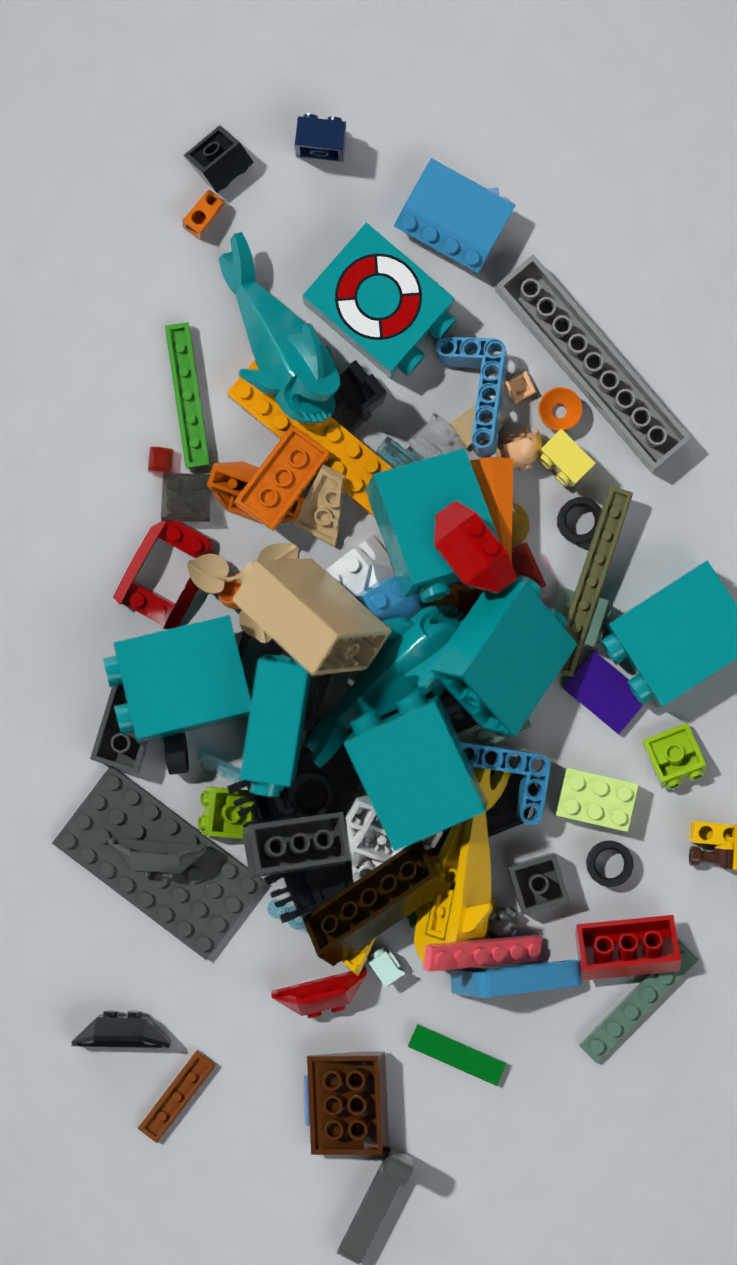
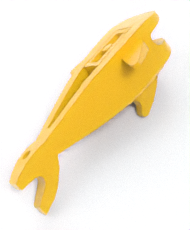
[414,767,510,971]

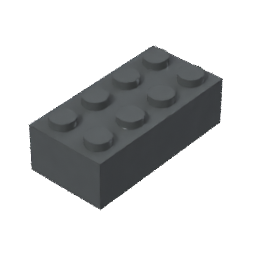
[90,684,149,774]
[242,812,351,878]

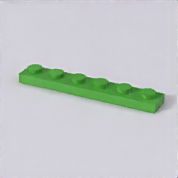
[165,322,210,469]

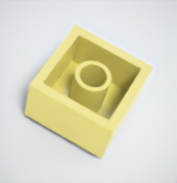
[538,429,596,488]

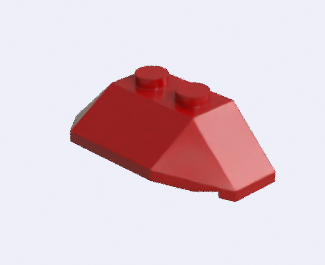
[434,500,517,594]
[271,967,367,1018]

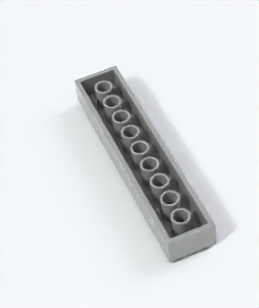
[495,254,691,472]

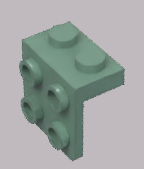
[553,588,611,648]

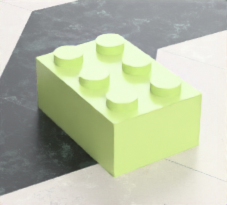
[554,767,638,832]

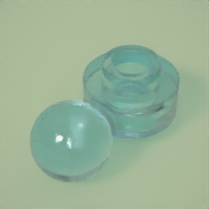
[267,899,310,930]

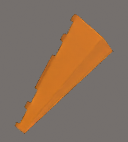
[470,457,513,563]

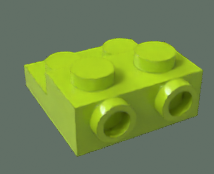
[642,723,707,790]
[198,786,256,839]

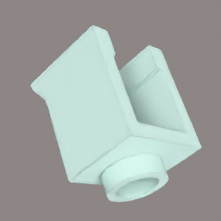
[369,947,405,987]

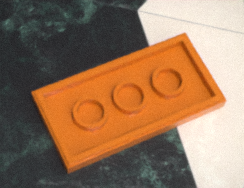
[234,424,331,531]

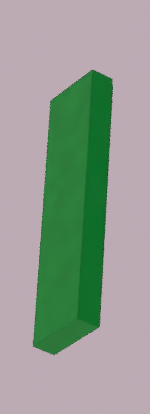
[408,1023,506,1086]

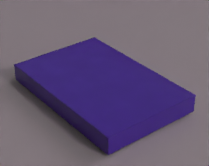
[563,651,642,735]

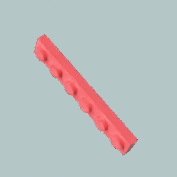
[423,934,543,972]

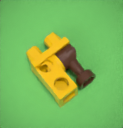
[689,820,737,870]

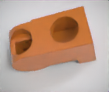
[183,190,226,240]

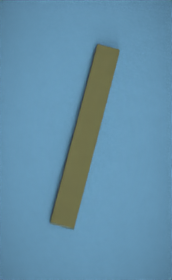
[559,485,633,677]

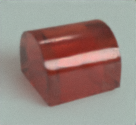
[148,447,174,474]

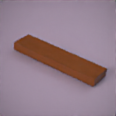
[137,1049,216,1143]

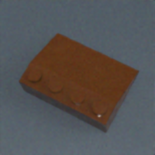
[307,1051,389,1155]

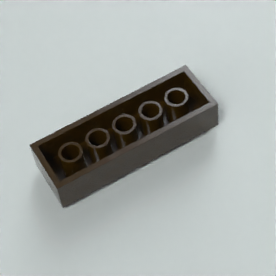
[302,840,451,966]

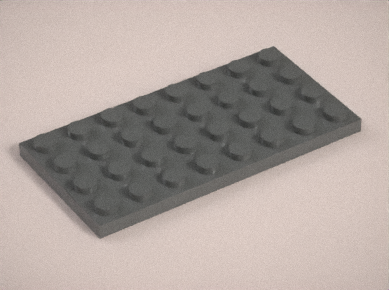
[52,766,265,960]

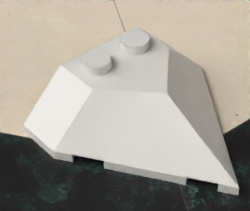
[346,795,443,882]

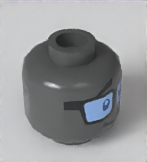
[486,906,521,938]

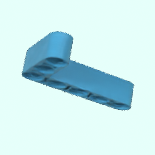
[436,337,508,458]
[460,741,550,825]
[450,960,582,998]

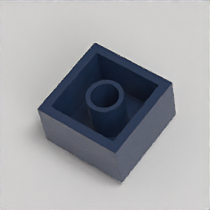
[295,114,347,162]

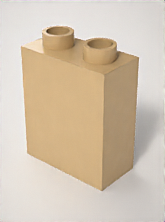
[232,559,392,675]

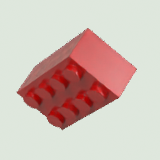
[575,915,681,981]

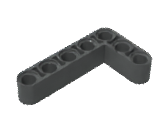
[337,1146,414,1265]

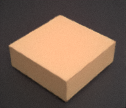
[505,371,537,404]

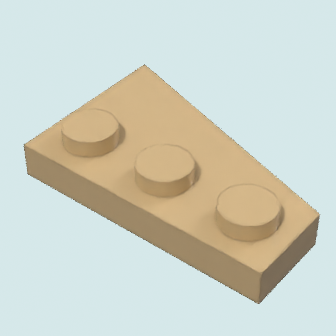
[293,464,345,547]

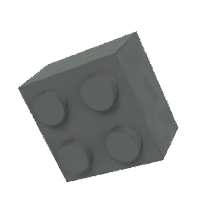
[507,852,570,915]

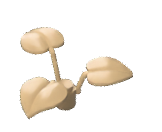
[187,543,299,643]

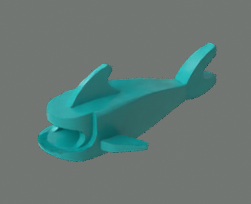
[219,232,340,424]
[304,603,466,768]

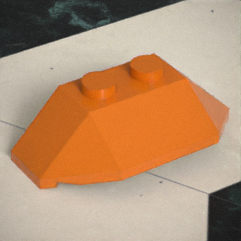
[207,461,305,524]

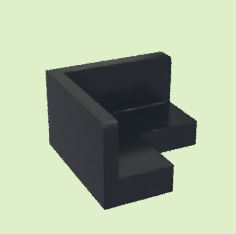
[338,360,387,420]

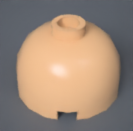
[495,428,543,471]

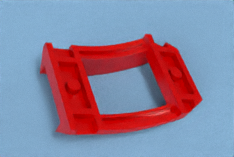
[113,516,214,630]

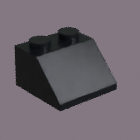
[183,125,254,193]

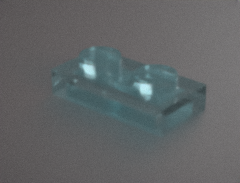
[375,436,419,468]
[197,750,242,783]

